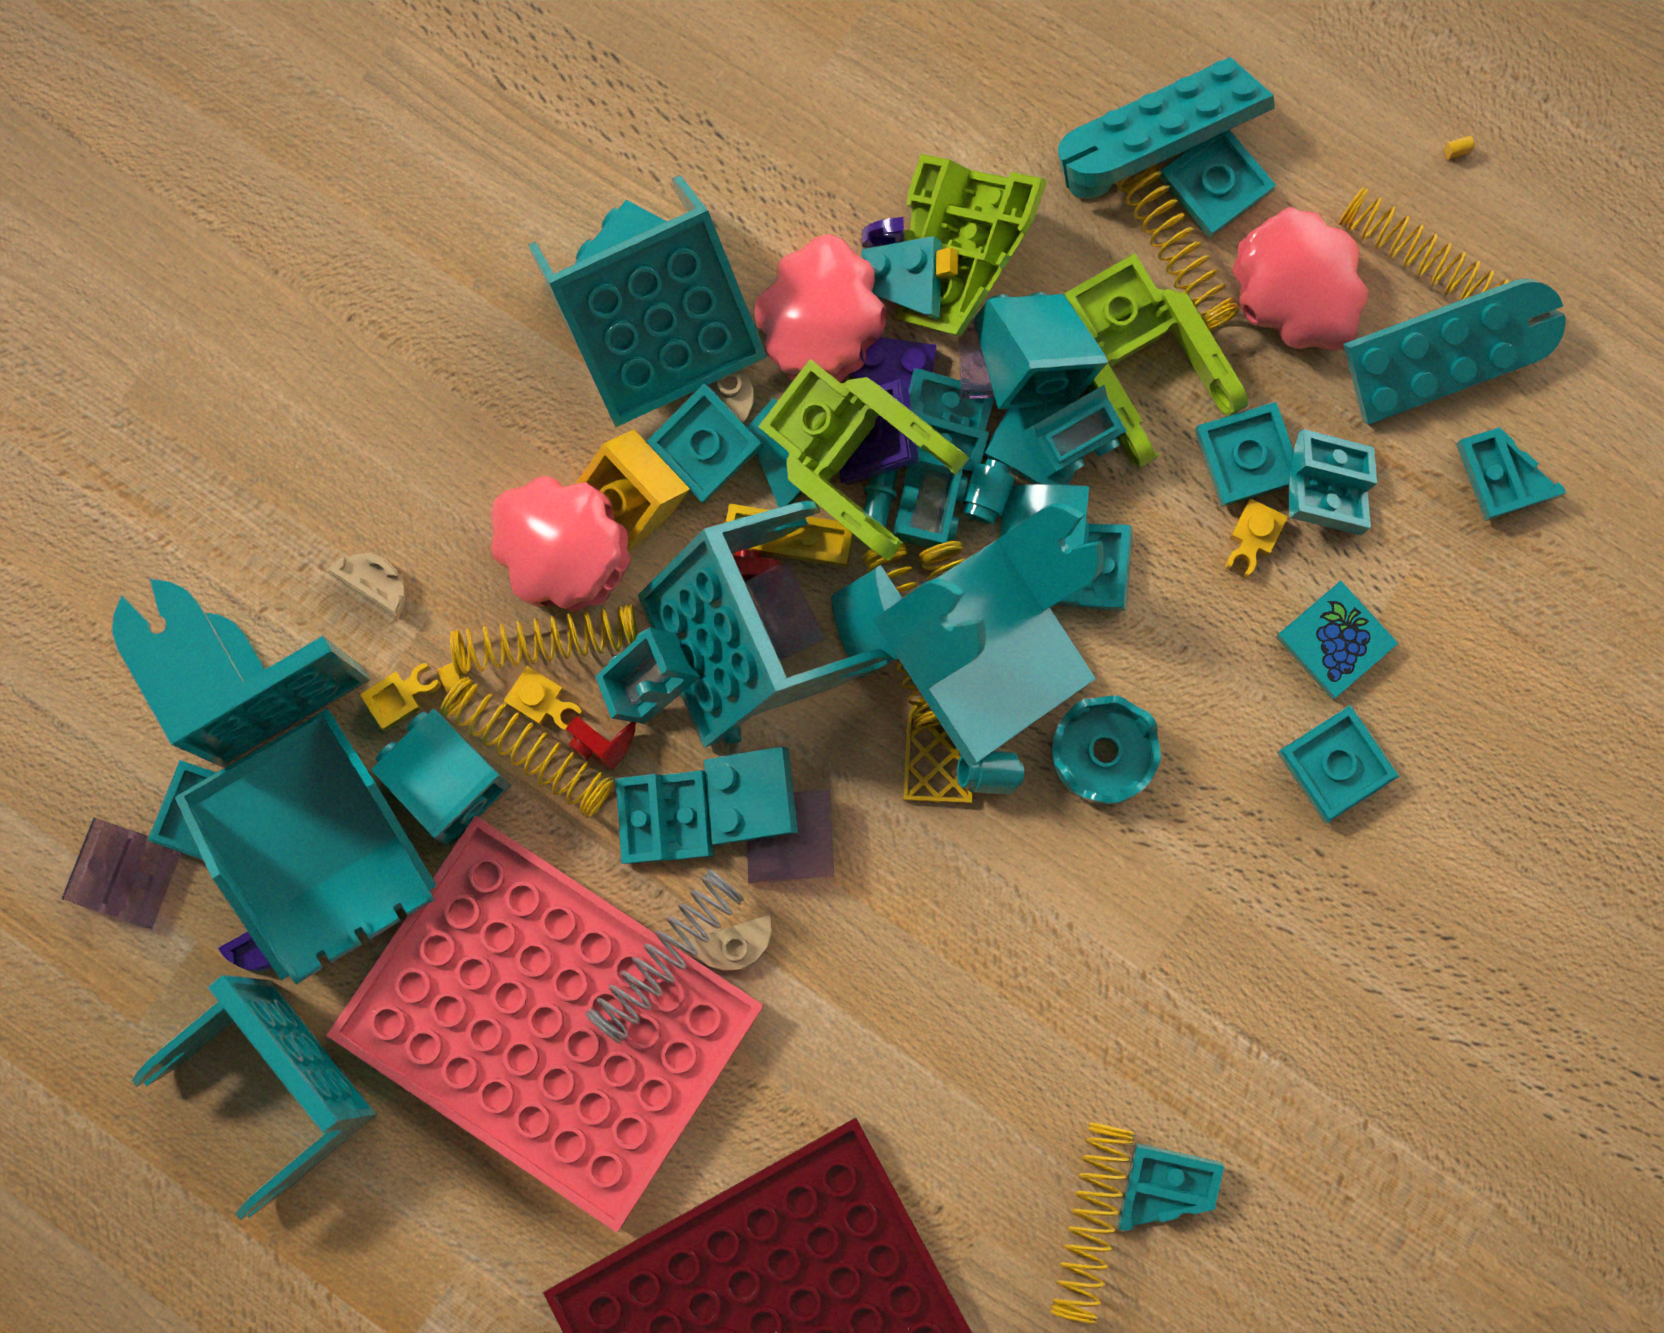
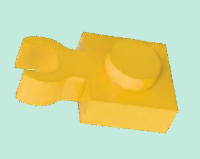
[1225,498,1288,578]
[360,663,441,732]
[504,665,583,732]

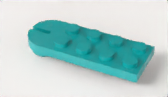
[1058,57,1275,199]
[1344,278,1566,425]

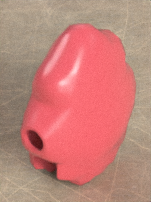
[1233,207,1369,351]
[755,234,886,383]
[490,476,632,612]

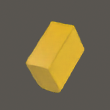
[1443,136,1475,160]
[936,247,958,278]
[436,662,463,693]

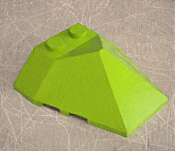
[897,154,1047,337]

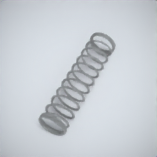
[585,869,744,1044]

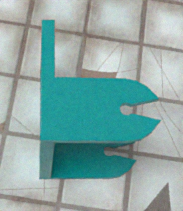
[528,175,767,428]
[637,501,887,748]
[873,502,1104,766]
[112,579,370,767]
[131,975,377,1220]

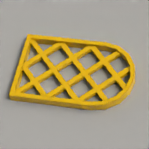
[903,697,972,804]

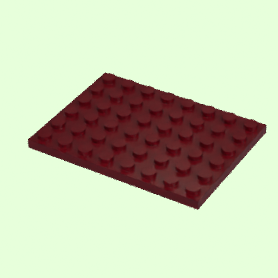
[542,1117,972,1333]

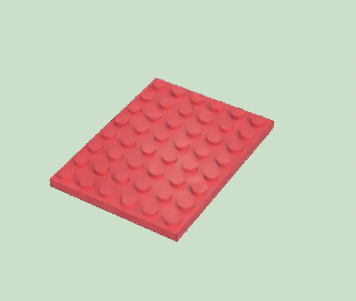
[326,815,765,1233]

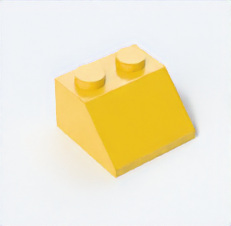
[576,429,690,553]

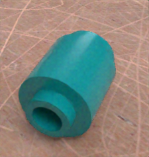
[962,459,1015,525]
[957,751,1024,795]

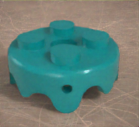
[1051,695,1161,805]

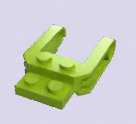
[1064,253,1249,468]
[758,359,970,561]

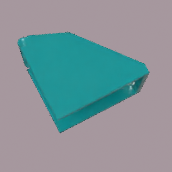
[175,708,437,985]

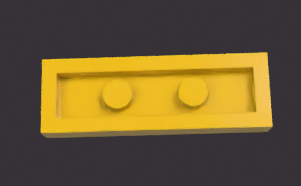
[726,503,853,568]

